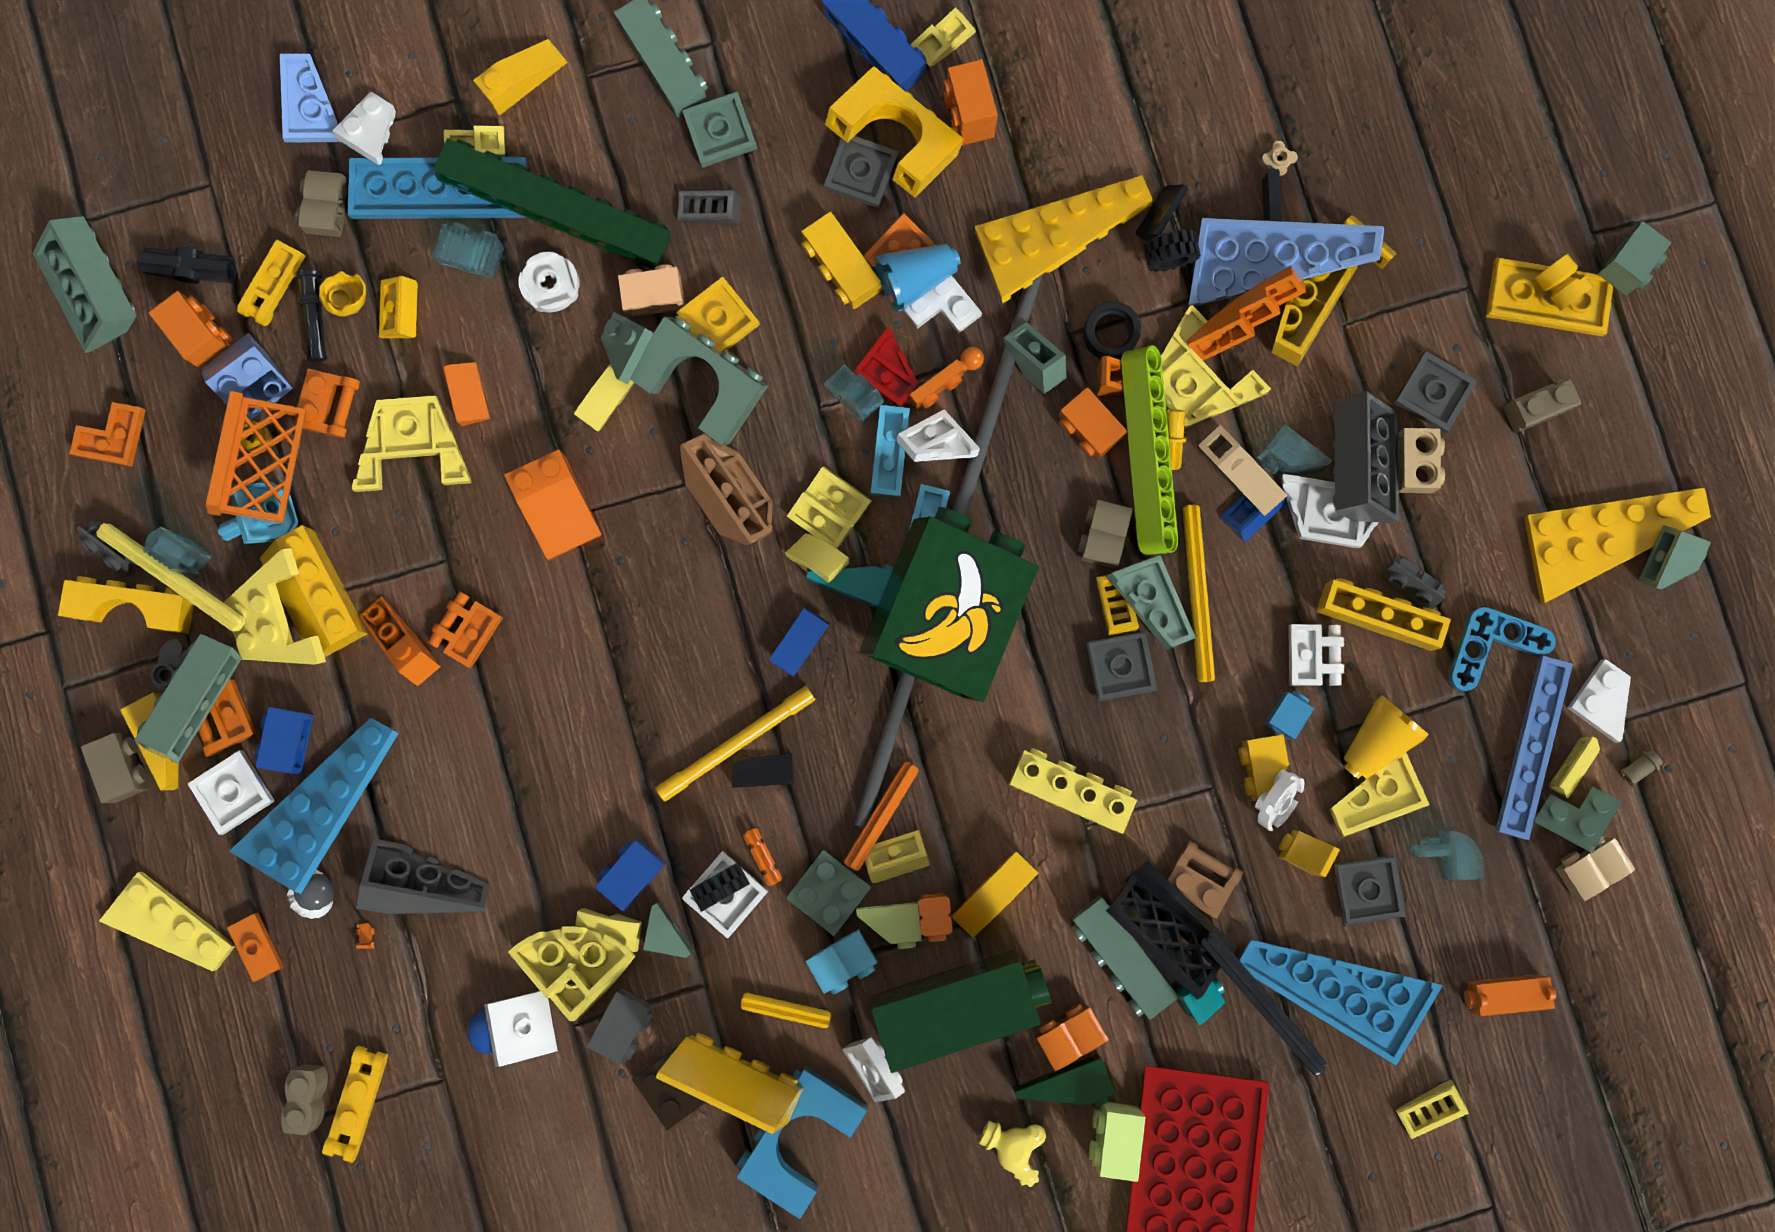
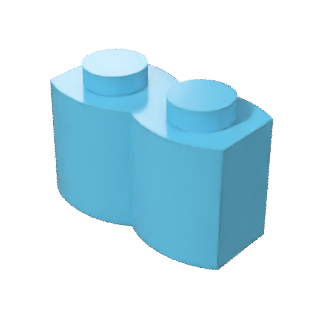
[805,928,878,995]

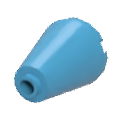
[874,244,961,313]

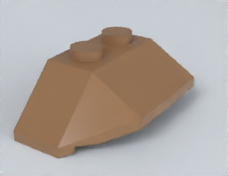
[680,434,772,546]

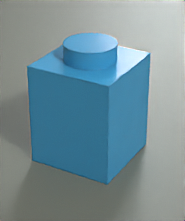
[1263,691,1315,740]

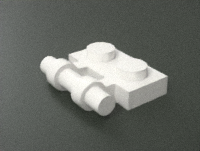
[1289,624,1344,686]

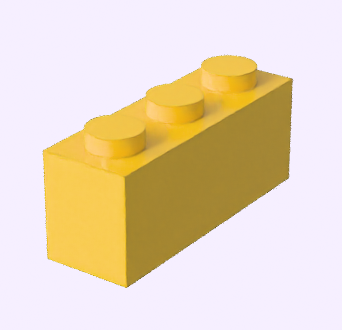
[801,211,882,310]

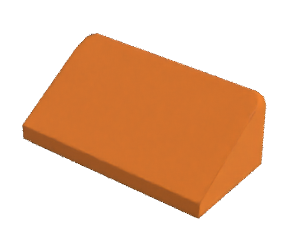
[443,362,490,426]

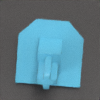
[217,482,299,544]

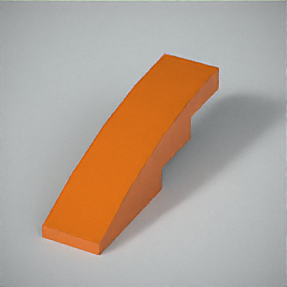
[1187,266,1306,361]

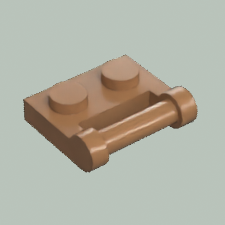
[1166,840,1243,919]

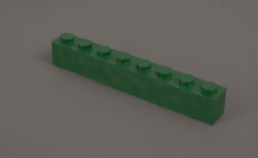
[433,138,671,270]

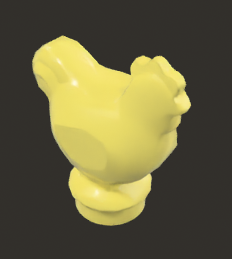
[978,1120,1046,1187]

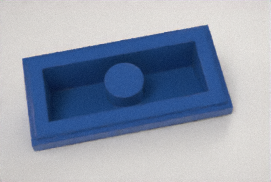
[1220,494,1287,542]

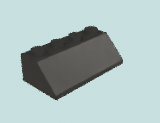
[1332,391,1399,524]

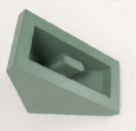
[643,901,695,958]

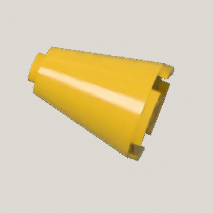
[1343,695,1429,779]

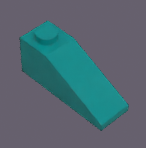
[806,564,894,608]

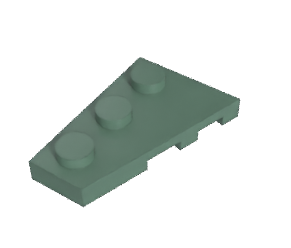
[1107,555,1196,650]

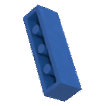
[822,0,926,91]

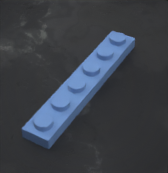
[1495,656,1573,840]

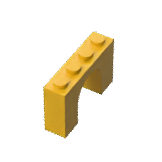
[825,66,964,198]

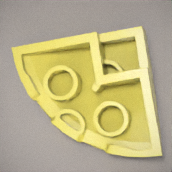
[508,926,635,1021]

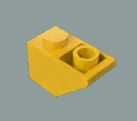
[1239,734,1289,801]

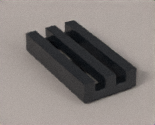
[1262,169,1282,222]

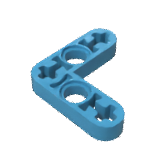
[1448,607,1556,692]

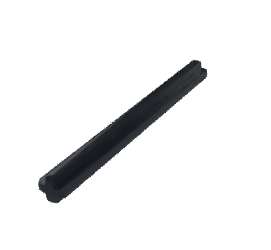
[1200,930,1327,1075]

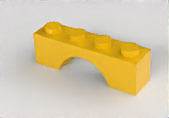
[58,576,194,634]

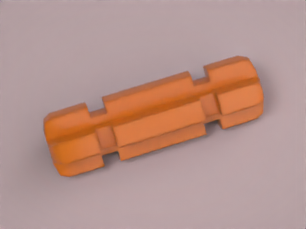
[743,828,782,886]

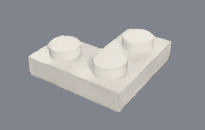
[903,276,982,334]

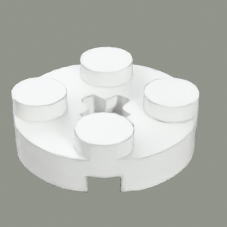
[518,252,580,312]
[1255,770,1305,831]

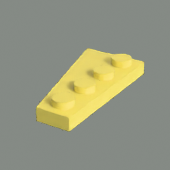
[99,872,235,971]

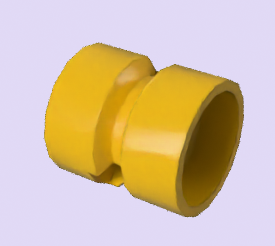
[1535,254,1594,311]

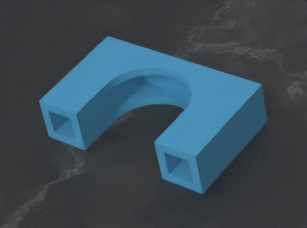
[736,1065,868,1219]

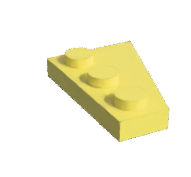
[1329,753,1429,838]

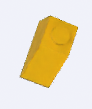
[1279,830,1340,877]

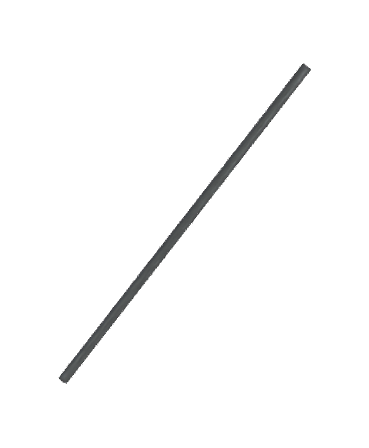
[853,274,1043,828]

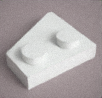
[332,92,396,165]
[896,409,980,462]
[1567,659,1631,743]

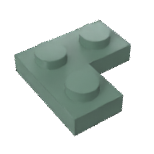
[1534,787,1622,853]

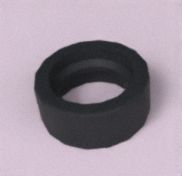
[1083,301,1141,360]

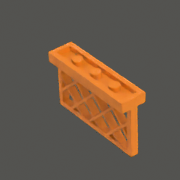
[206,391,306,524]

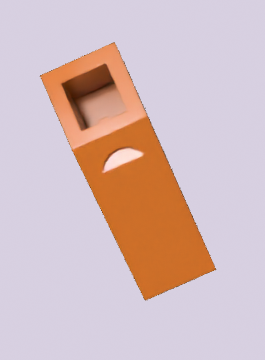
[359,596,441,686]

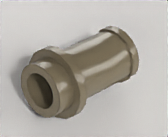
[1620,750,1663,787]

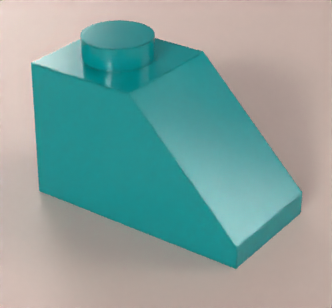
[1174,976,1226,1026]

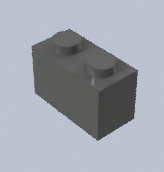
[587,988,654,1065]

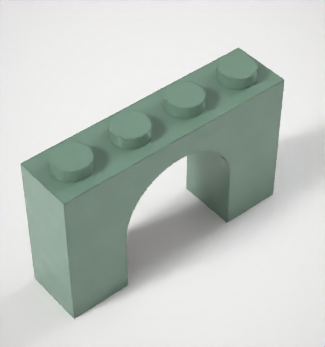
[630,315,768,445]

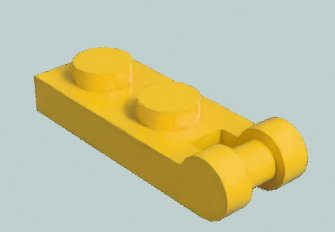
[237,239,306,326]

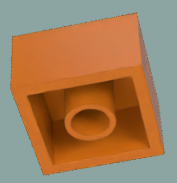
[942,59,998,146]
[149,291,233,368]

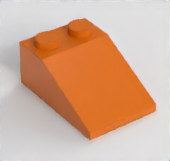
[504,449,602,561]

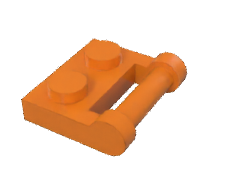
[292,369,360,439]
[198,679,257,757]

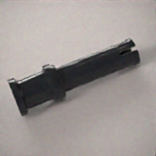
[295,270,327,362]

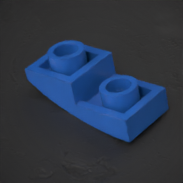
[769,607,830,677]

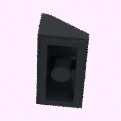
[1136,184,1188,241]
[732,754,794,788]

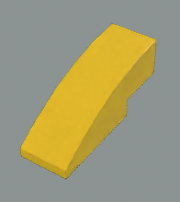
[951,851,1038,938]

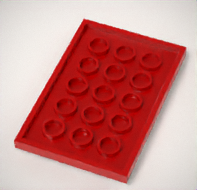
[1125,1064,1269,1232]

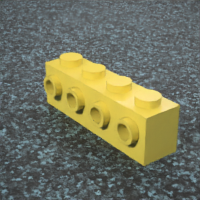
[1008,748,1137,834]

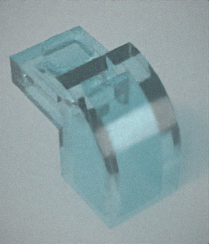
[823,364,884,423]
[1411,830,1485,881]

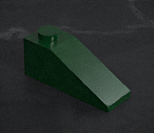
[1013,1054,1116,1107]

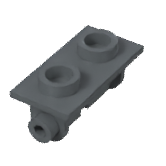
[77,520,135,576]
[1380,555,1446,609]

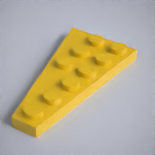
[975,175,1152,304]
[1524,488,1711,604]

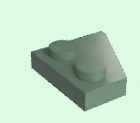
[601,312,653,384]

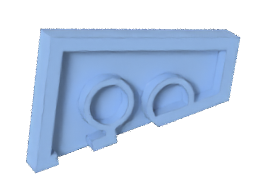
[280,54,341,142]

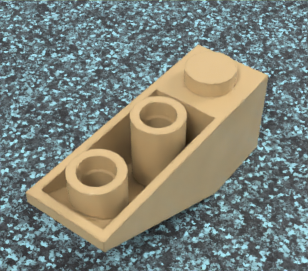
[1198,425,1288,516]

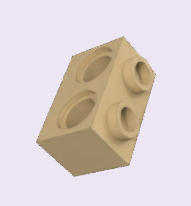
[1398,428,1445,493]

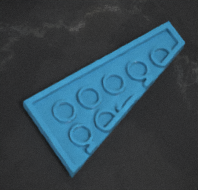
[229,718,399,894]
[1238,939,1443,1066]

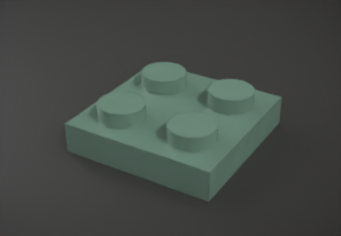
[682,91,757,168]
[786,850,871,936]

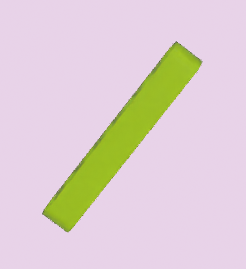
[1121,345,1178,556]

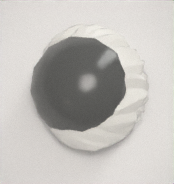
[287,869,335,919]

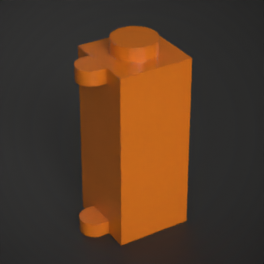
[1464,974,1556,1016]

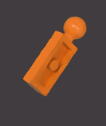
[909,347,984,410]

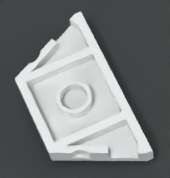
[1280,474,1379,548]

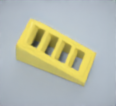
[1396,1079,1469,1139]

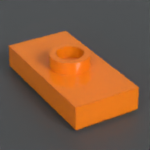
[227,913,284,982]

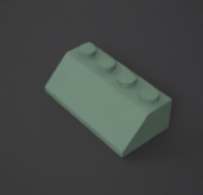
[33,216,137,353]

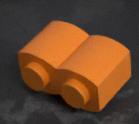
[1034,1003,1109,1071]

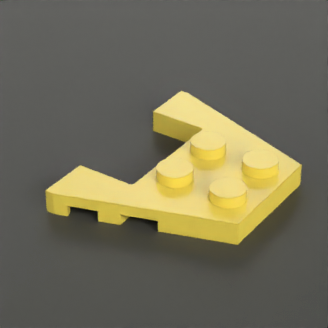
[1161,305,1271,429]
[352,396,471,492]
[224,548,326,665]

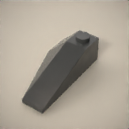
[356,839,490,914]

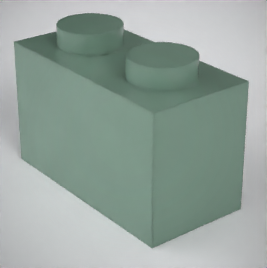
[1598,221,1671,296]

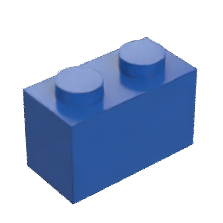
[254,707,314,774]
[595,839,667,912]

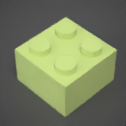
[1089,1102,1146,1182]

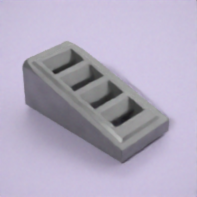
[677,190,742,225]

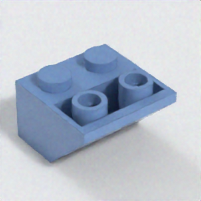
[200,333,293,420]

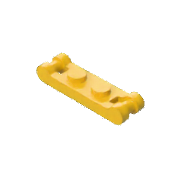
[322,1045,388,1163]

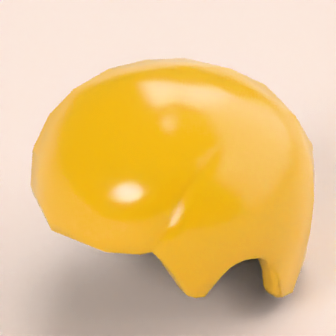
[319,271,366,317]

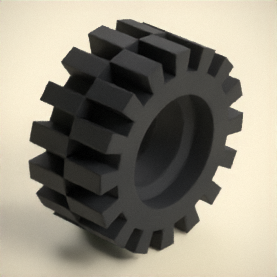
[1143,230,1201,272]
[689,862,750,912]

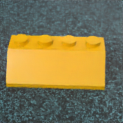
[259,525,369,657]

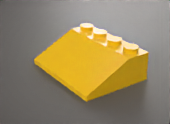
[656,1033,803,1134]

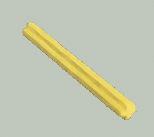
[96,523,245,631]

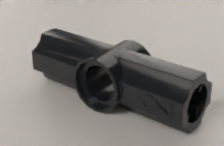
[139,247,237,284]

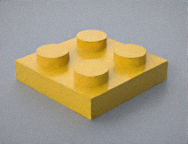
[676,277,760,353]

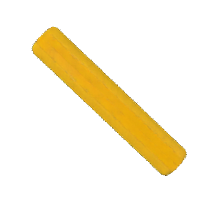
[741,993,831,1028]

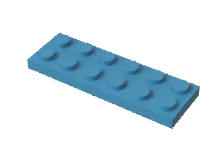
[348,157,527,219]

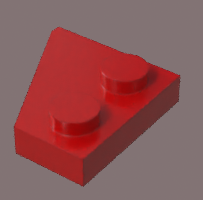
[853,327,919,407]

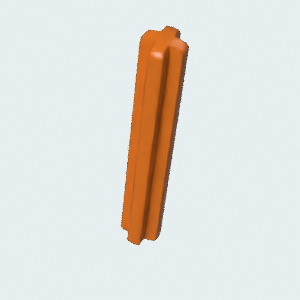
[844,761,919,871]

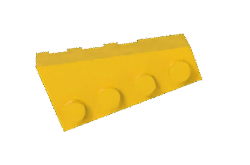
[1271,265,1358,367]

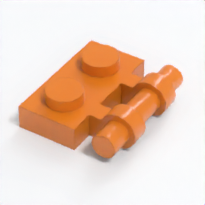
[428,591,503,668]

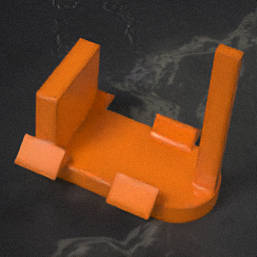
[356,922,375,949]

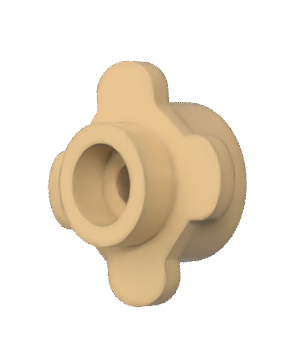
[1262,141,1298,176]

